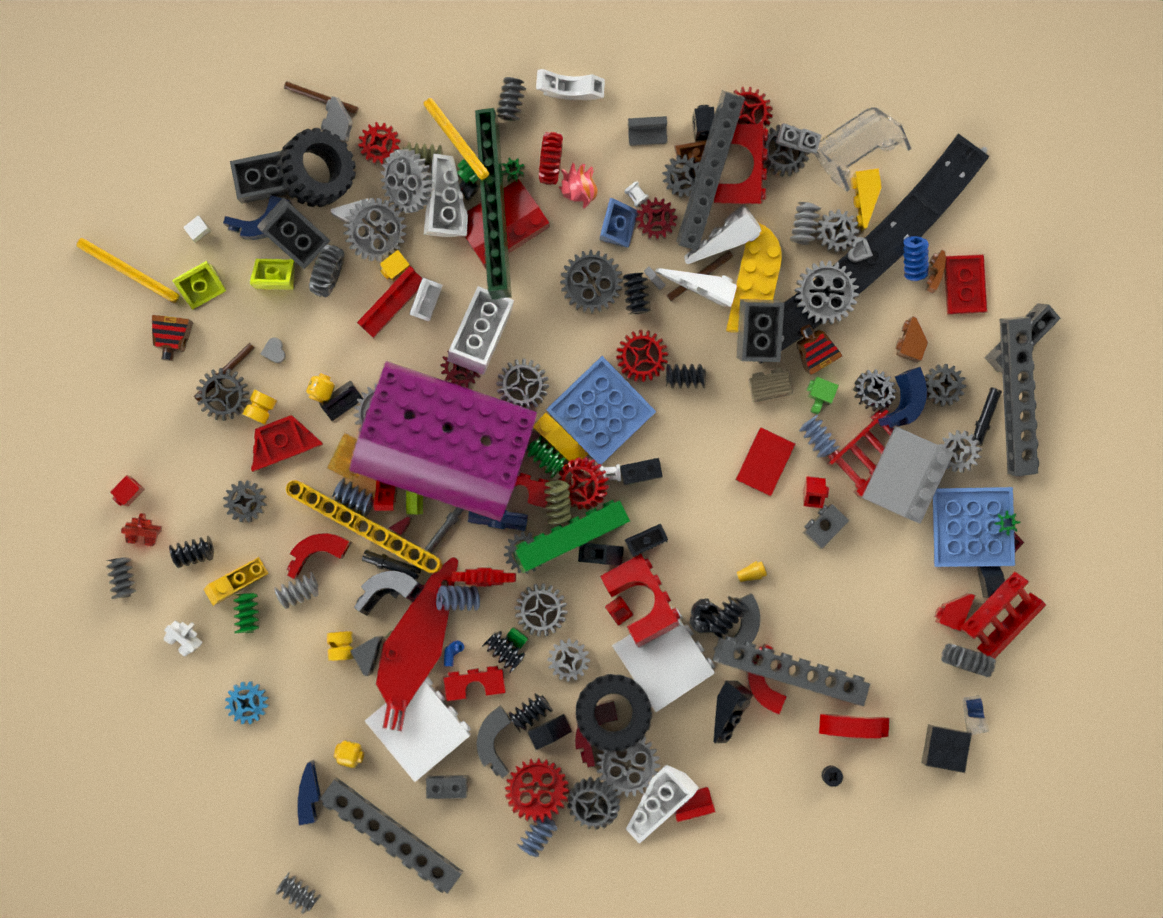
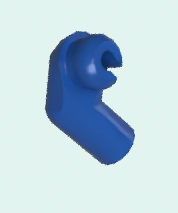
[444,640,464,666]

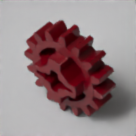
[635,197,678,241]
[440,350,481,388]

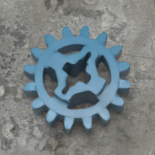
[225,681,269,724]

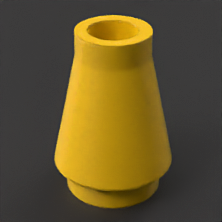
[737,561,767,583]

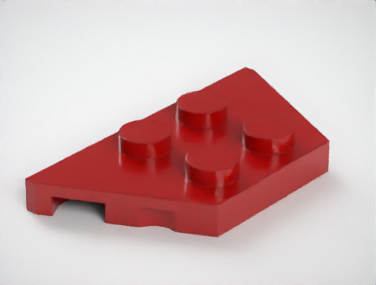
[251,415,323,472]

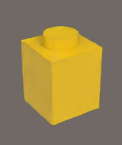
[380,250,410,282]

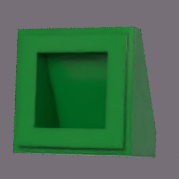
[506,627,528,650]

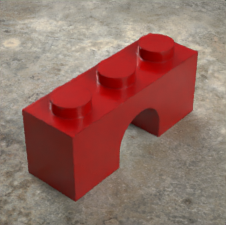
[514,473,550,509]
[444,665,506,701]

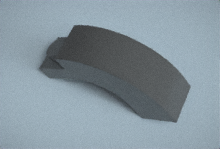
[713,593,760,654]
[477,705,512,778]

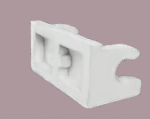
[409,278,443,321]

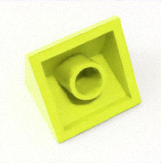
[250,259,295,290]
[172,261,226,310]

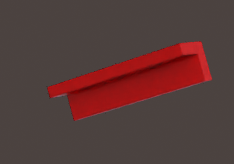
[357,266,422,338]

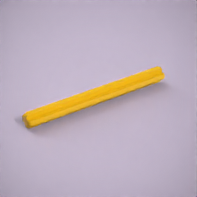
[423,98,489,180]
[76,238,180,303]

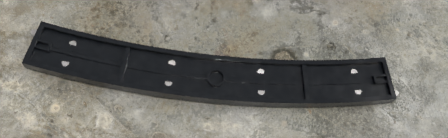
[737,133,989,364]

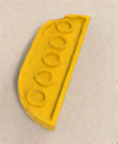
[726,222,782,333]

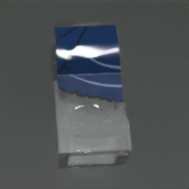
[963,695,989,735]

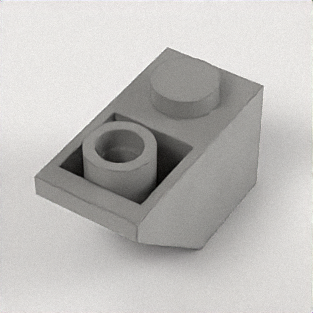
[321,96,353,141]

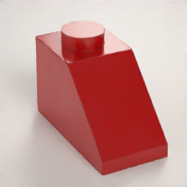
[934,593,975,632]

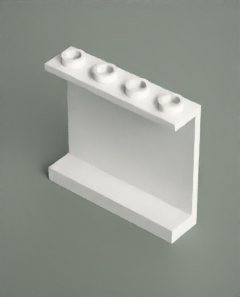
[612,606,715,712]
[365,676,471,782]

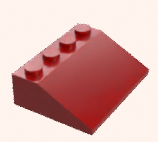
[464,178,550,268]

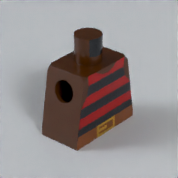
[152,315,193,361]
[796,324,842,375]

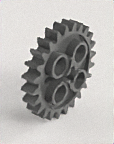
[560,250,623,313]

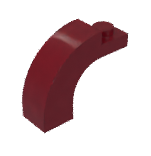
[575,699,618,768]

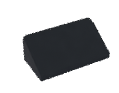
[319,381,363,421]

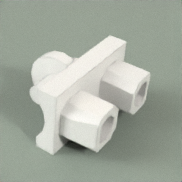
[164,620,203,657]

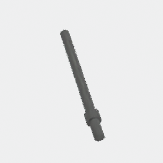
[390,507,464,598]

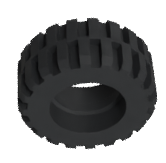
[277,128,356,207]
[575,674,652,752]

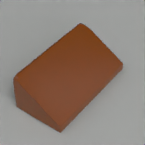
[674,140,707,165]

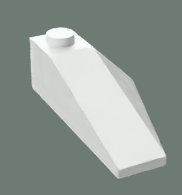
[424,154,468,237]
[684,204,761,264]
[655,268,737,307]
[626,765,699,844]

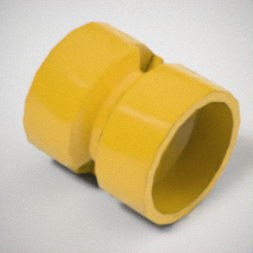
[242,389,277,425]
[327,631,354,661]

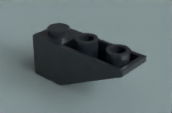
[713,680,753,743]

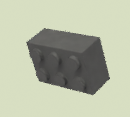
[230,151,290,204]
[257,198,330,269]
[736,299,784,362]

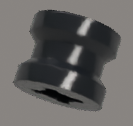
[459,180,480,201]
[821,765,843,787]

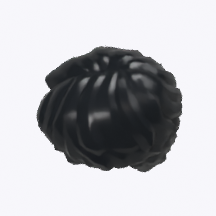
[689,598,719,633]

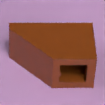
[895,316,928,363]

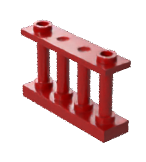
[827,409,894,497]
[961,571,1046,659]

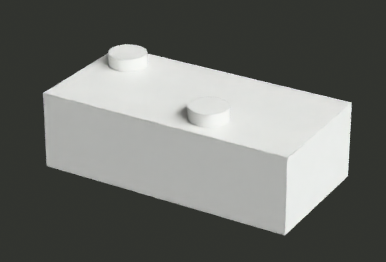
[447,286,514,375]

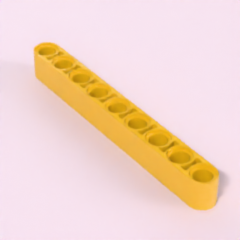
[286,480,442,573]

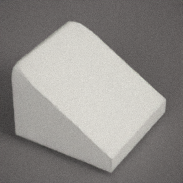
[183,215,211,242]

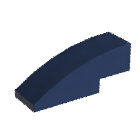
[297,760,321,826]

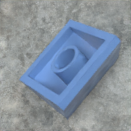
[600,198,637,248]

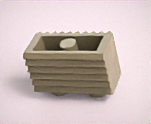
[748,368,793,402]

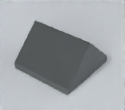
[351,635,383,677]

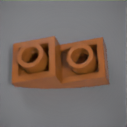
[926,250,946,294]

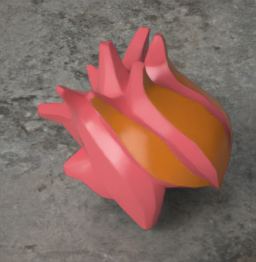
[558,163,598,208]

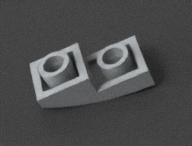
[776,123,822,154]

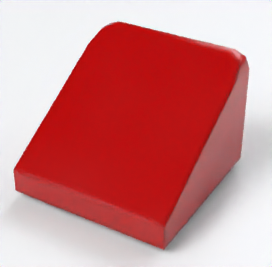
[605,596,634,626]

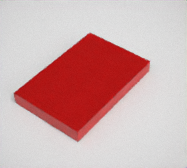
[945,254,987,315]
[735,427,796,497]

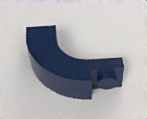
[223,195,292,240]
[878,367,927,428]

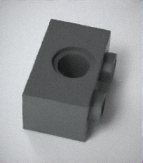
[803,504,849,549]

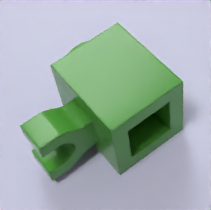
[806,377,839,414]

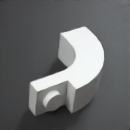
[536,69,605,100]

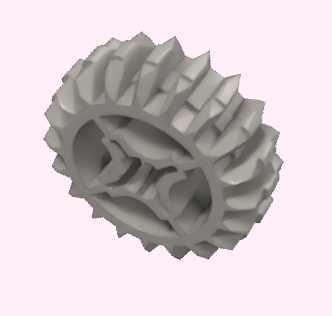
[496,359,549,410]
[515,583,568,637]

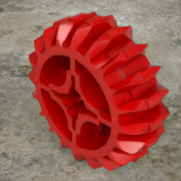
[733,87,773,129]
[539,132,563,185]
[616,330,669,382]
[558,457,609,510]

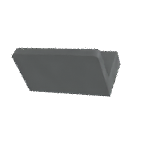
[628,116,667,146]

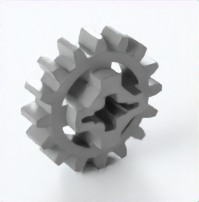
[816,209,859,252]
[939,430,982,473]
[547,638,590,682]

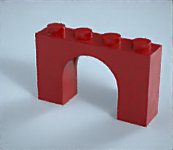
[714,124,768,204]
[600,554,681,648]

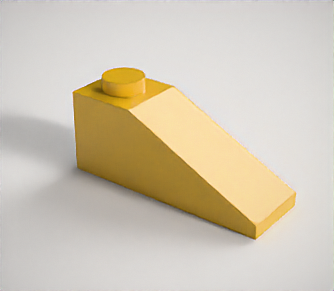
[533,413,588,461]

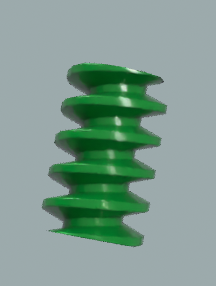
[525,436,566,479]
[233,593,259,634]

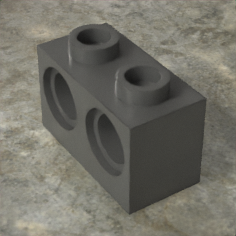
[426,775,468,799]

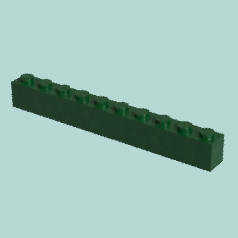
[475,108,512,300]

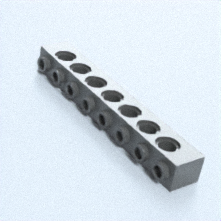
[676,90,745,250]
[1000,316,1039,477]
[712,636,870,706]
[320,777,463,894]

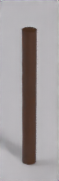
[284,81,359,114]
[666,251,734,301]
[193,342,255,402]

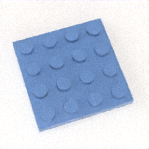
[546,356,656,465]
[933,487,1015,567]

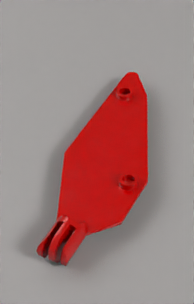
[376,557,458,732]

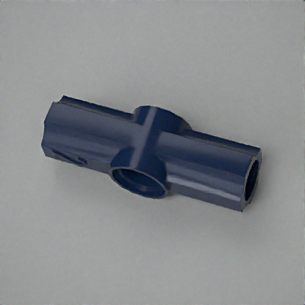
[468,510,528,531]

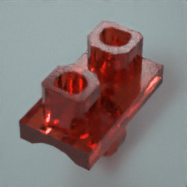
[121,513,162,546]

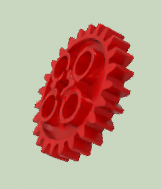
[452,567,516,587]
[505,758,569,823]

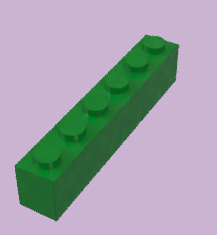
[512,500,630,574]

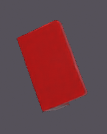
[674,787,716,822]

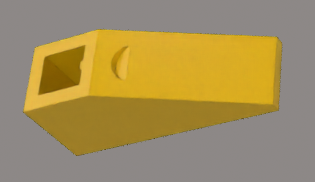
[851,168,882,232]
[203,557,269,606]

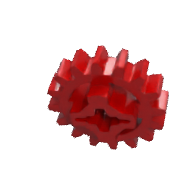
[358,122,401,165]

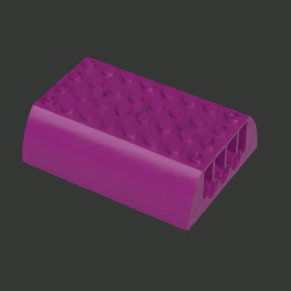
[349,361,537,521]

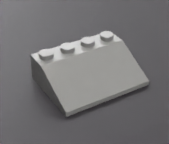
[862,426,954,524]

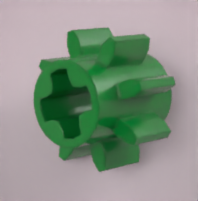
[502,157,525,182]
[456,159,479,183]
[994,511,1020,535]

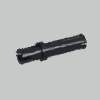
[973,387,1002,446]
[362,550,421,580]

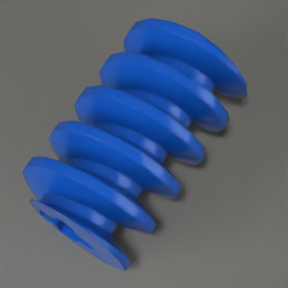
[903,236,929,281]

